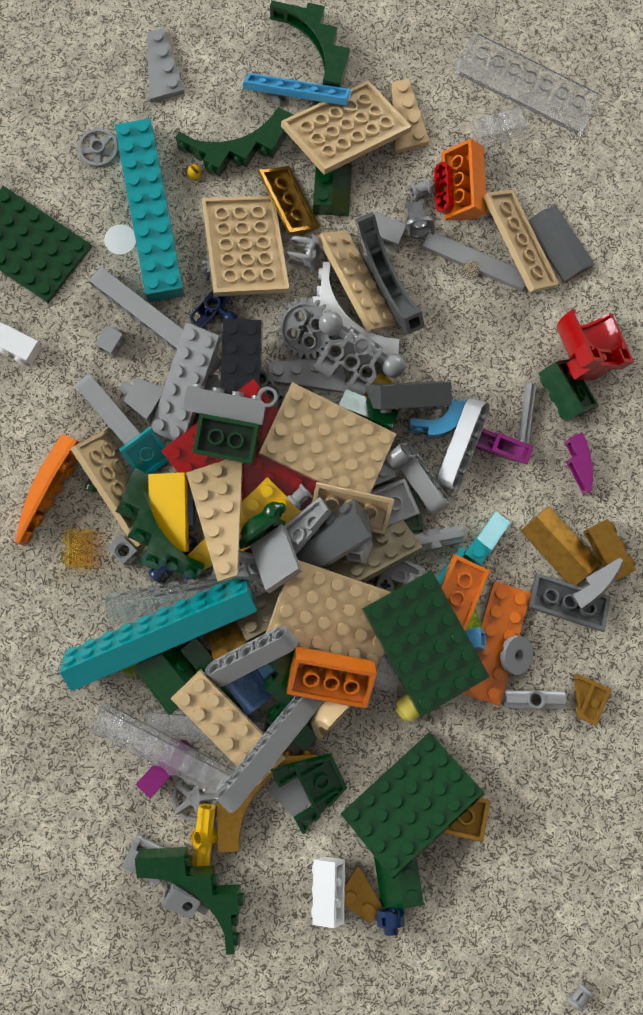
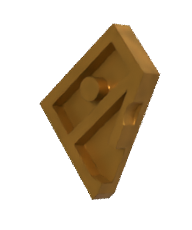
[574,673,612,726]
[344,865,382,924]

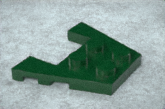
[270,753,347,834]

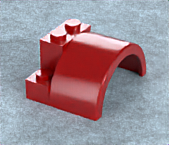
[557,309,634,380]

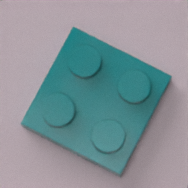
[119,427,169,474]

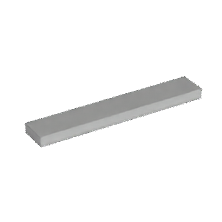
[422,230,525,292]

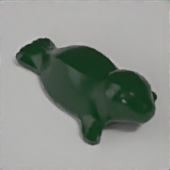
[239,502,286,550]

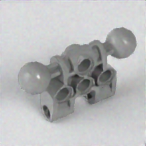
[313,311,406,396]

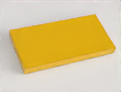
[148,473,189,552]

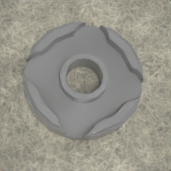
[500,635,533,675]

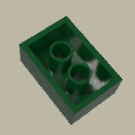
[192,413,262,465]

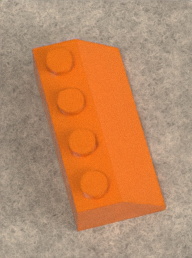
[442,138,487,220]
[287,647,377,709]

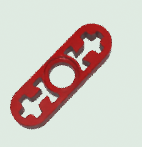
[434,162,454,215]

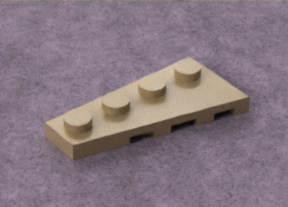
[391,78,429,153]

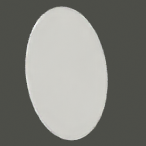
[104,224,136,254]

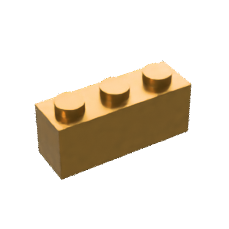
[583,519,636,581]

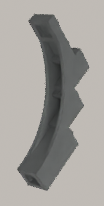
[355,212,425,334]

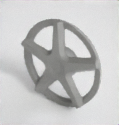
[78,129,118,167]
[172,775,217,821]

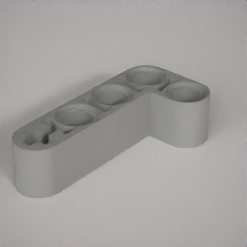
[386,443,451,514]

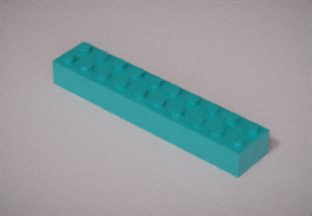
[114,118,185,303]
[59,579,257,691]

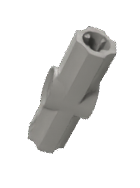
[414,526,464,551]
[503,690,566,709]

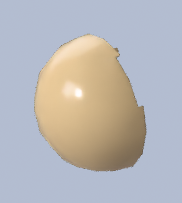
[311,701,354,741]

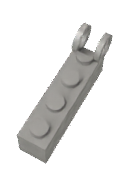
[183,383,278,425]

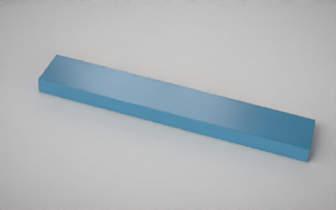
[243,73,351,106]

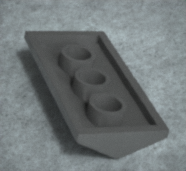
[528,206,595,283]
[529,573,611,632]

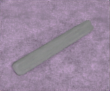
[519,383,537,444]

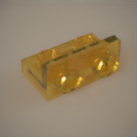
[62,528,93,568]

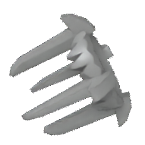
[286,234,323,273]

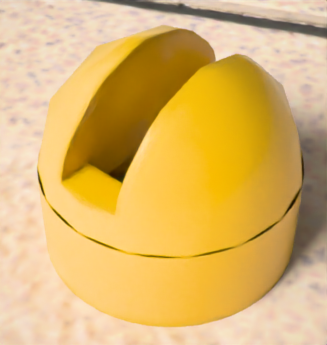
[187,164,202,180]

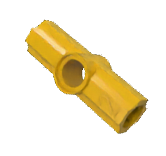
[191,804,218,866]

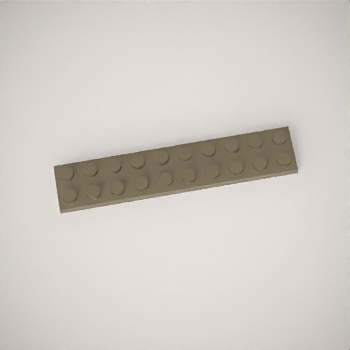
[236,520,423,643]

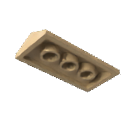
[312,482,394,535]

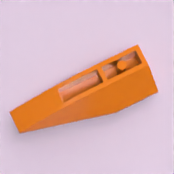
[15,434,79,546]

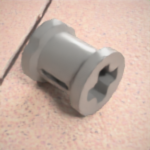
[409,179,432,201]
[287,484,313,509]
[567,982,595,1012]

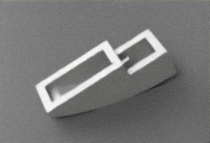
[573,557,623,611]

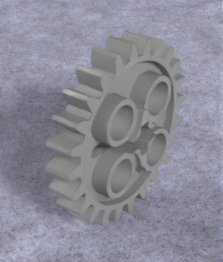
[276,297,333,359]

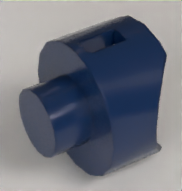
[376,907,405,936]

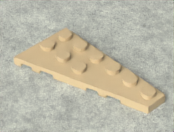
[70,428,142,548]

